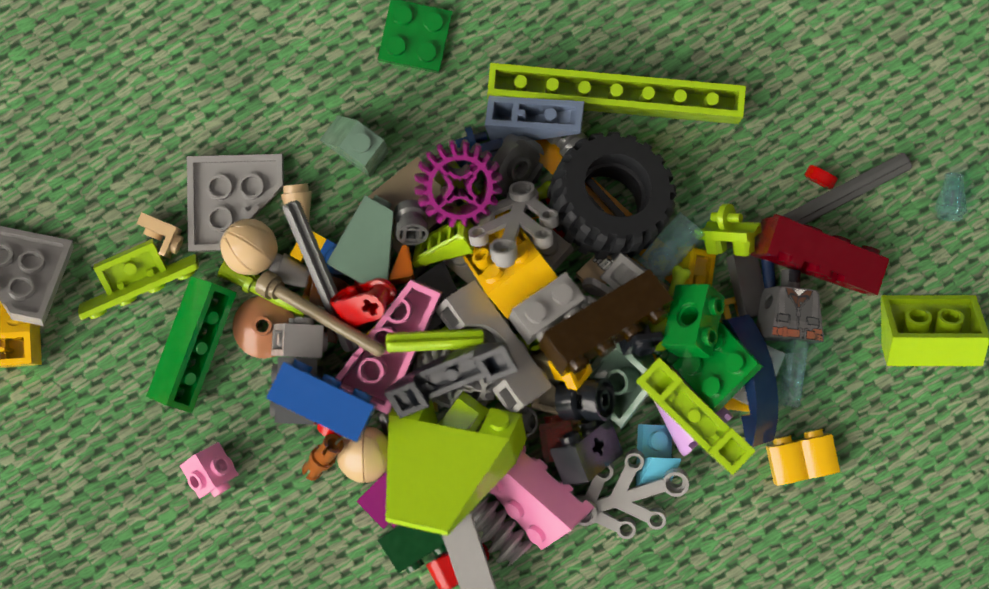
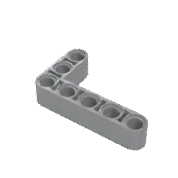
[442,511,497,589]

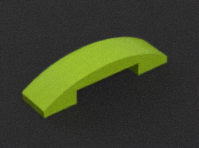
[636,358,756,475]

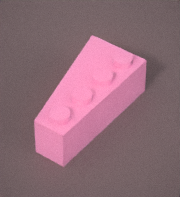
[336,279,443,414]
[489,445,595,550]

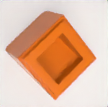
[389,245,415,285]

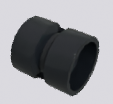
[555,379,615,421]

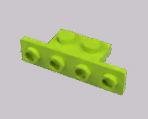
[78,239,199,320]

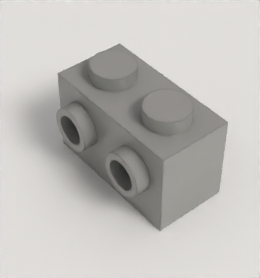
[509,272,585,345]
[271,317,328,358]

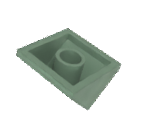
[586,343,655,428]

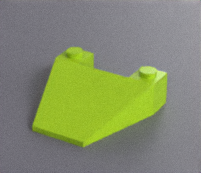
[386,399,527,536]

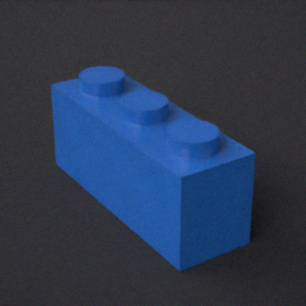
[266,359,377,442]

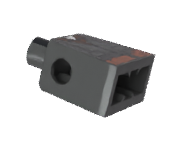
[756,269,824,345]

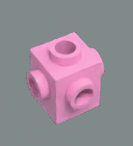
[180,442,239,499]

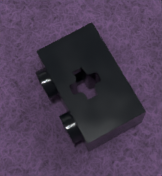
[550,418,623,485]

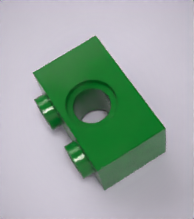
[662,284,725,358]

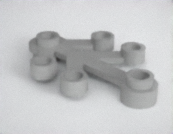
[468,181,559,268]
[576,449,689,539]

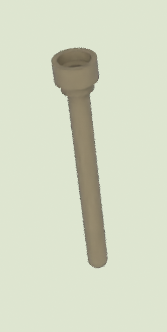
[255,271,385,357]

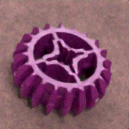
[414,139,503,228]

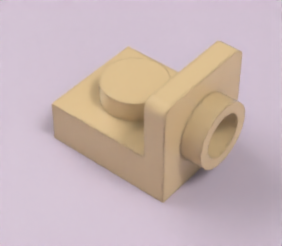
[136,212,184,259]

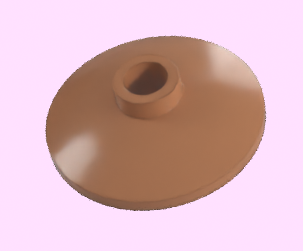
[233,296,295,359]

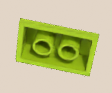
[881,295,989,367]

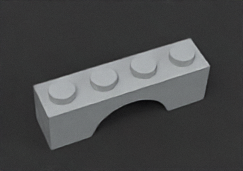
[435,280,552,413]

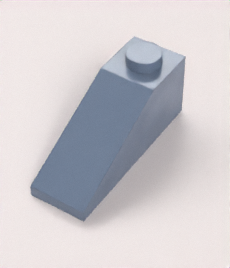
[485,96,584,141]

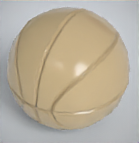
[220,219,278,275]
[336,426,388,483]

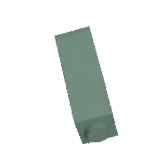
[320,115,389,177]
[326,195,395,284]

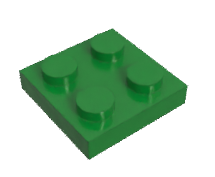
[378,0,453,74]
[672,321,763,412]

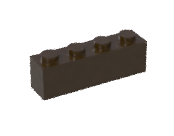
[539,269,673,377]

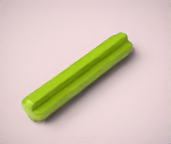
[385,329,484,352]

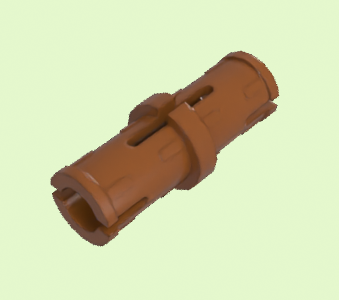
[302,434,344,481]

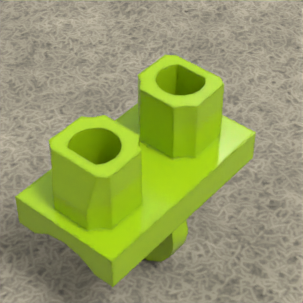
[695,203,762,257]

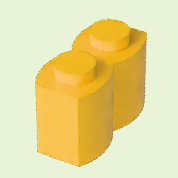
[766,429,841,486]

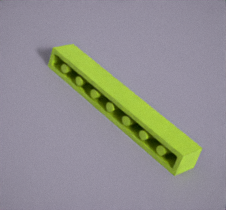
[487,63,746,124]

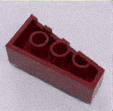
[750,214,889,296]

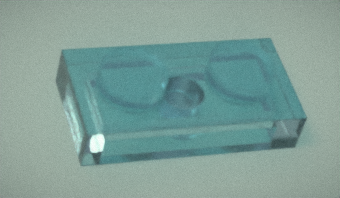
[638,212,705,283]

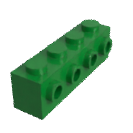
[146,276,237,413]

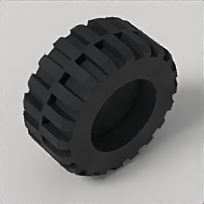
[547,131,676,261]

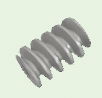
[472,496,533,567]

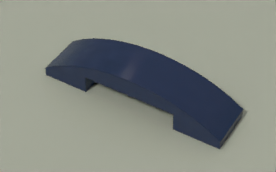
[723,314,779,447]

